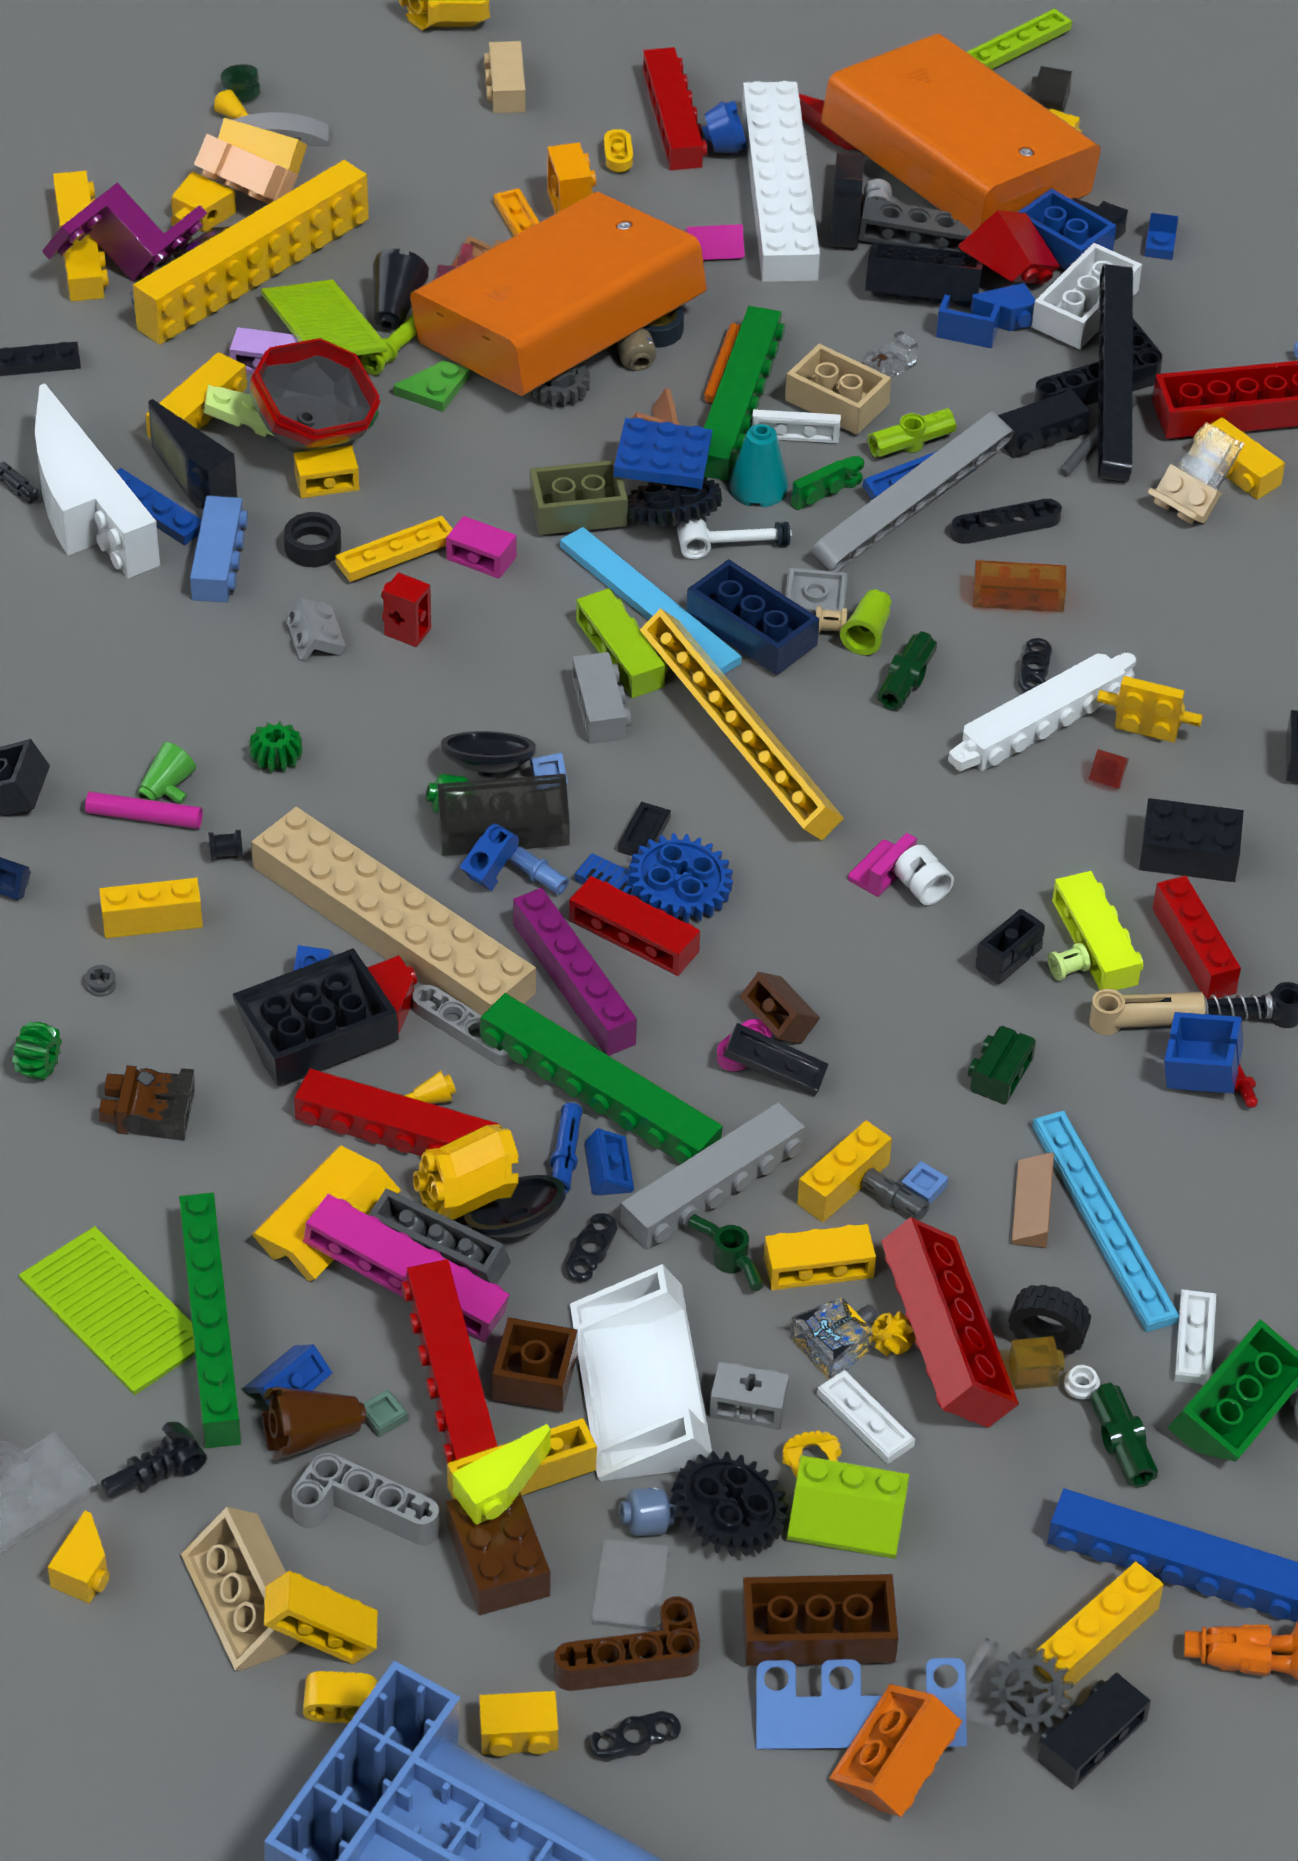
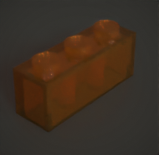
[973,560,1066,612]

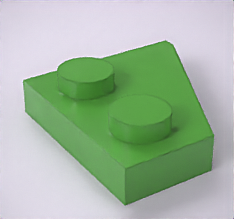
[393,360,470,412]

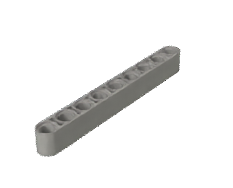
[811,411,1014,572]

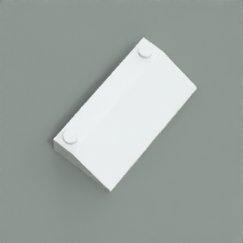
[570,1264,712,1481]

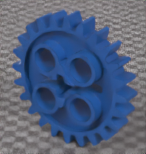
[628,833,733,923]

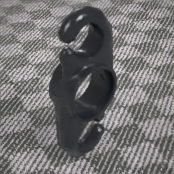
[1018,638,1052,692]
[565,1213,618,1282]
[588,1711,681,1761]

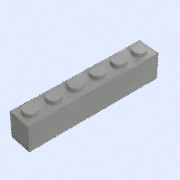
[620,1102,805,1250]

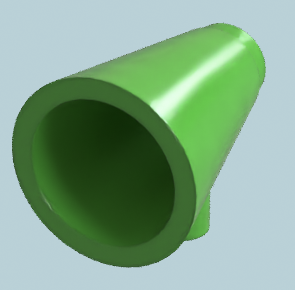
[137,742,197,804]

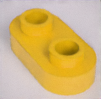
[604,129,633,173]

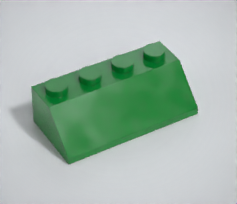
[1167,1319,1298,1462]

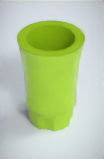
[840,589,892,655]

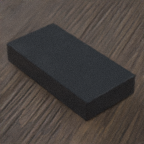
[618,801,671,856]

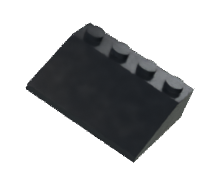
[865,242,983,306]
[233,948,399,1087]

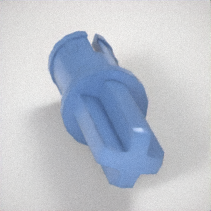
[510,847,569,895]

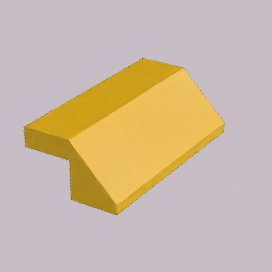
[252,1145,401,1282]

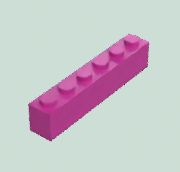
[303,1193,510,1343]

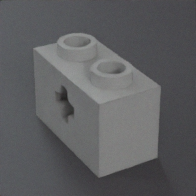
[710,1362,789,1430]

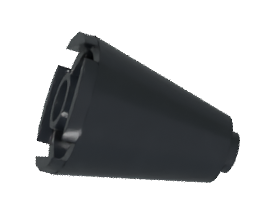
[373,248,429,330]

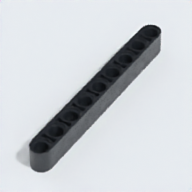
[1098,264,1133,482]

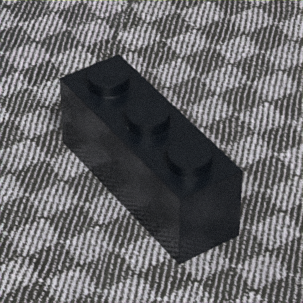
[998,390,1090,458]
[1038,1672,1151,1790]

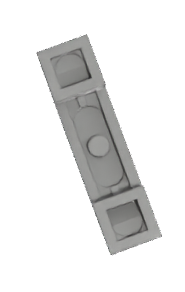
[219,112,329,146]

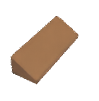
[1012,1153,1054,1248]

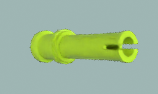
[361,314,417,375]

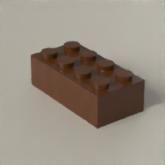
[741,1574,898,1666]

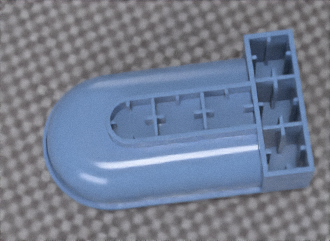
[264,1660,663,1861]

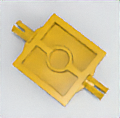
[1097,676,1203,743]

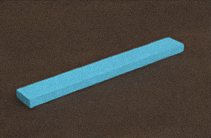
[560,527,742,674]
[1032,1111,1179,1333]

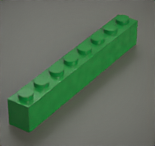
[704,305,785,481]
[480,993,723,1164]
[179,1192,241,1449]

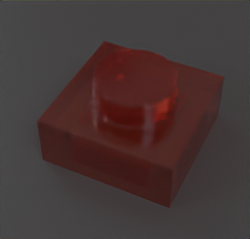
[1088,749,1129,789]

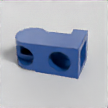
[459,823,519,892]

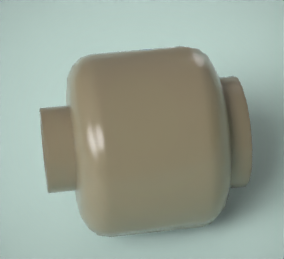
[616,328,657,371]

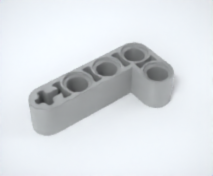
[292,1453,439,1545]

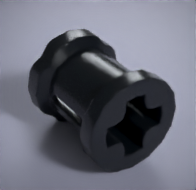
[208,829,243,861]

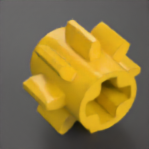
[871,1311,915,1356]

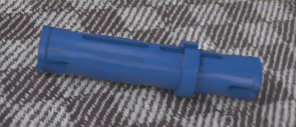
[550,1103,583,1194]

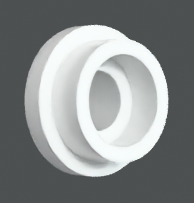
[1064,1365,1100,1399]

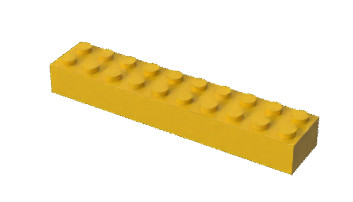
[133,160,369,345]

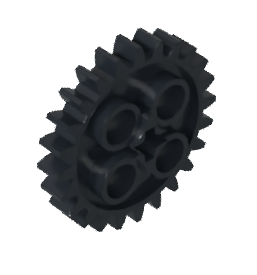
[627,477,723,527]
[670,1451,789,1557]

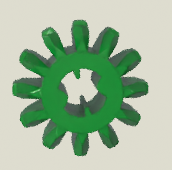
[249,721,303,774]
[12,1021,62,1080]

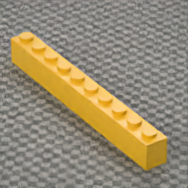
[640,608,844,840]

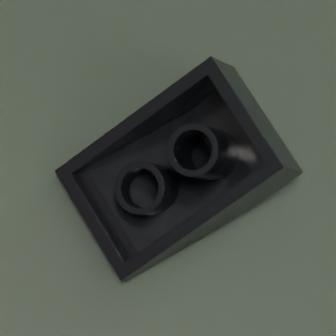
[0,739,50,816]

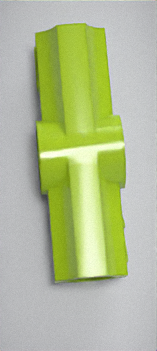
[867,408,956,458]

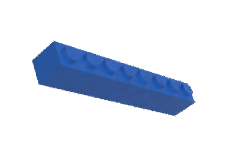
[1047,1488,1298,1622]

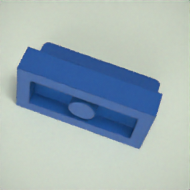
[244,1344,333,1406]

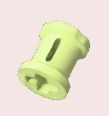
[1047,943,1091,981]

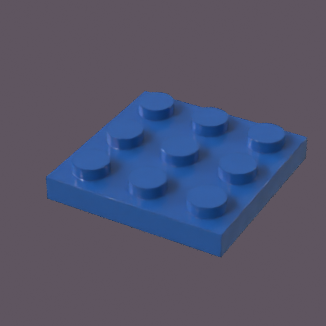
[613,418,713,489]

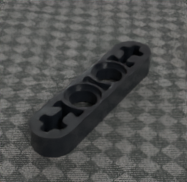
[950,498,1062,544]

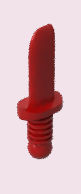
[1234,1064,1258,1108]

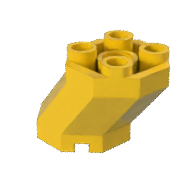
[398,0,490,31]
[413,1124,518,1220]

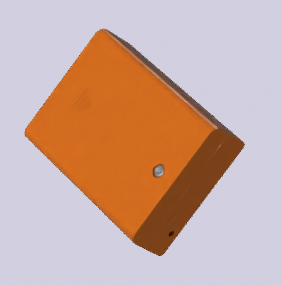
[821,33,1101,232]
[410,191,707,396]

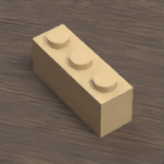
[484,41,525,113]

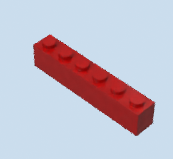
[643,47,707,171]
[294,1068,499,1156]
[401,1259,498,1465]

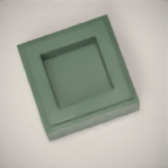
[363,1389,409,1437]

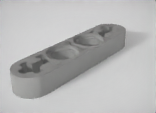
[412,985,514,1066]

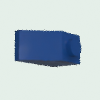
[970,283,1035,331]

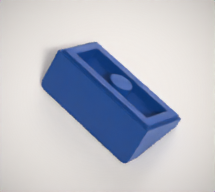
[585,1128,634,1195]

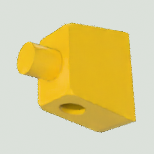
[170,171,236,232]

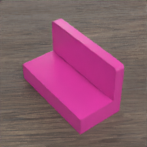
[685,224,744,260]
[848,833,917,897]

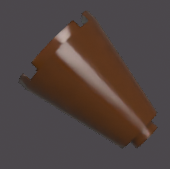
[262,1386,366,1460]

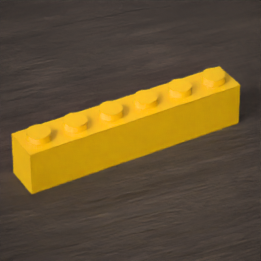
[53,171,109,302]

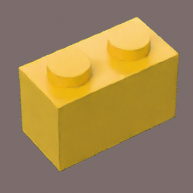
[294,445,359,498]
[479,1691,558,1757]

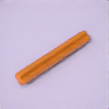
[704,323,741,403]

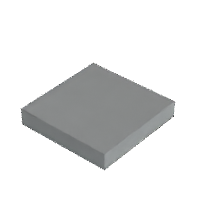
[785,568,848,616]

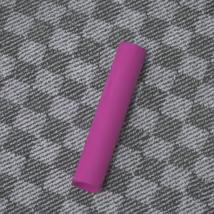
[85,791,203,829]

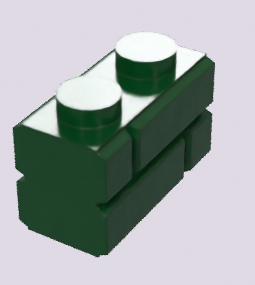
[968,1026,1036,1105]

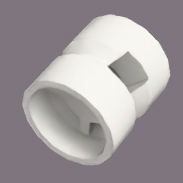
[894,845,954,905]

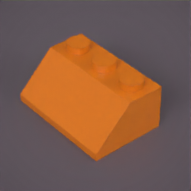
[829,1684,963,1817]

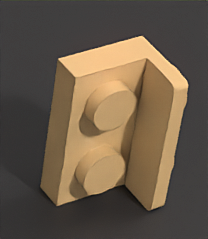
[1147,464,1222,524]

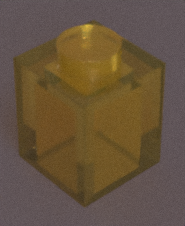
[1009,1336,1065,1390]

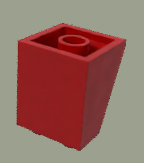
[958,210,1060,285]

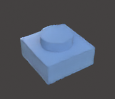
[529,753,568,790]
[901,1161,949,1204]

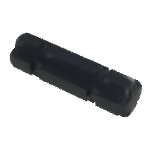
[0,462,39,503]

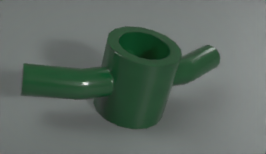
[688,1214,764,1291]

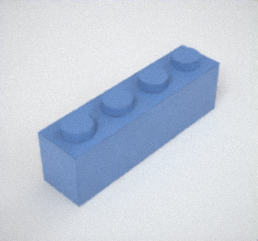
[190,496,248,602]

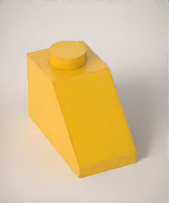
[48,1511,110,1604]

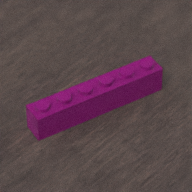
[513,887,637,1056]

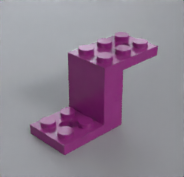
[42,182,207,282]

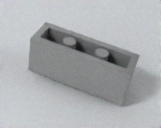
[572,652,631,744]

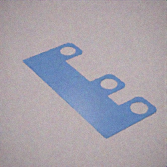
[756,1658,967,1749]

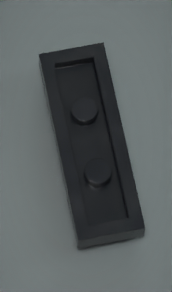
[0,341,81,376]
[723,1023,829,1097]

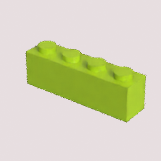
[576,588,668,698]

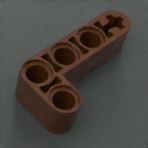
[554,1596,700,1691]

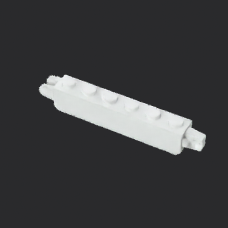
[948,652,1137,772]

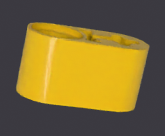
[303,1671,378,1723]

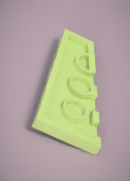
[204,385,274,437]

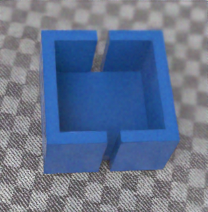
[1164,1012,1244,1094]

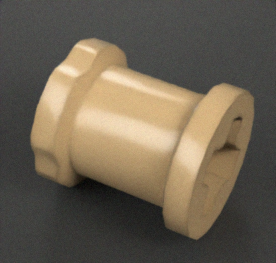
[816,606,847,633]

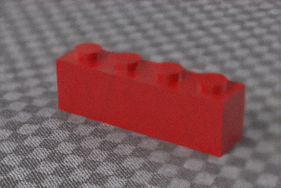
[569,876,700,976]
[1152,876,1241,999]

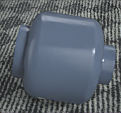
[619,1488,675,1536]

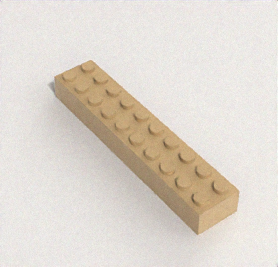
[251,806,536,1015]

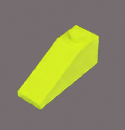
[452,1424,551,1525]

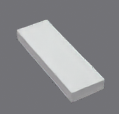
[752,409,841,444]
[1174,1289,1216,1385]
[817,1370,915,1465]

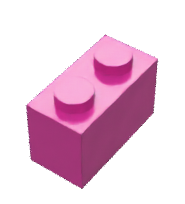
[446,516,517,579]

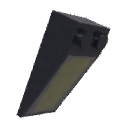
[148,399,237,510]

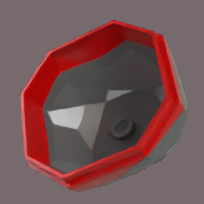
[250,338,381,453]

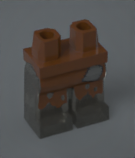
[99,1065,195,1141]

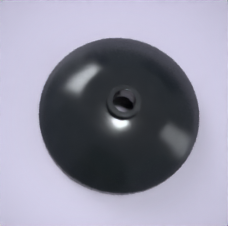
[441,731,536,777]
[464,1175,566,1238]

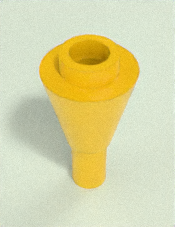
[214,89,249,119]
[403,1070,457,1104]

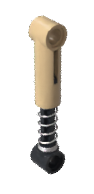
[1089,982,1298,1035]

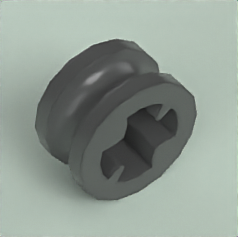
[85,965,116,997]

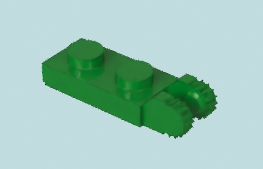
[791,455,864,511]

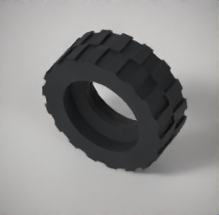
[1008,1285,1091,1356]

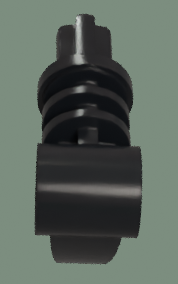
[101,1422,207,1498]

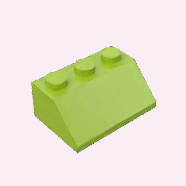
[787,1455,910,1559]

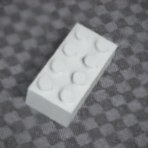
[1032,243,1142,349]

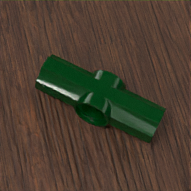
[877,631,937,711]
[1090,1382,1158,1488]

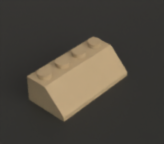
[181,1507,300,1671]

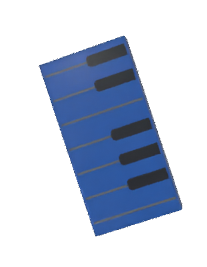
[575,853,638,897]

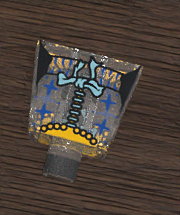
[790,1298,879,1380]

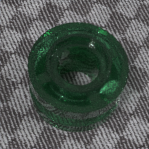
[220,64,261,103]

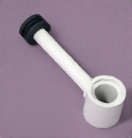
[677,518,792,559]

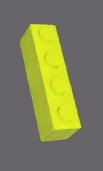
[1052,871,1144,991]

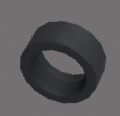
[284,512,341,567]

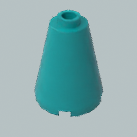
[730,424,788,507]

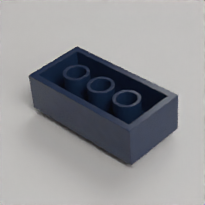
[686,559,819,675]

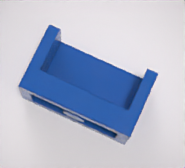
[936,295,1000,348]

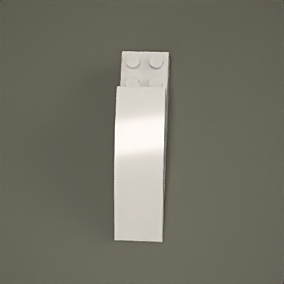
[35,383,160,578]

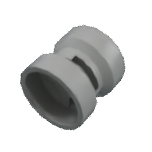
[864,179,892,203]

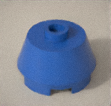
[702,100,748,154]

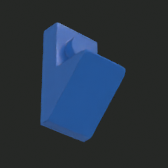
[1145,213,1179,260]

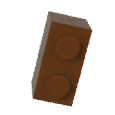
[740,971,820,1043]

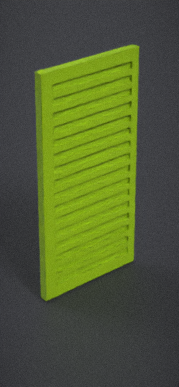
[261,279,388,355]
[19,1226,195,1396]

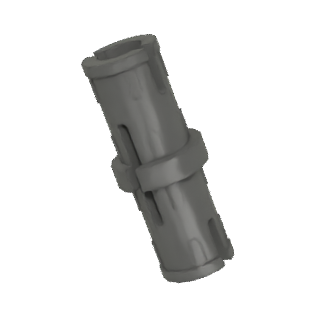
[861,1168,930,1221]

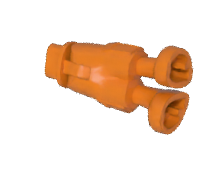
[1184,1621,1298,1680]

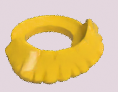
[782,1430,842,1478]

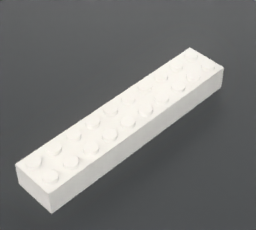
[742,81,820,282]

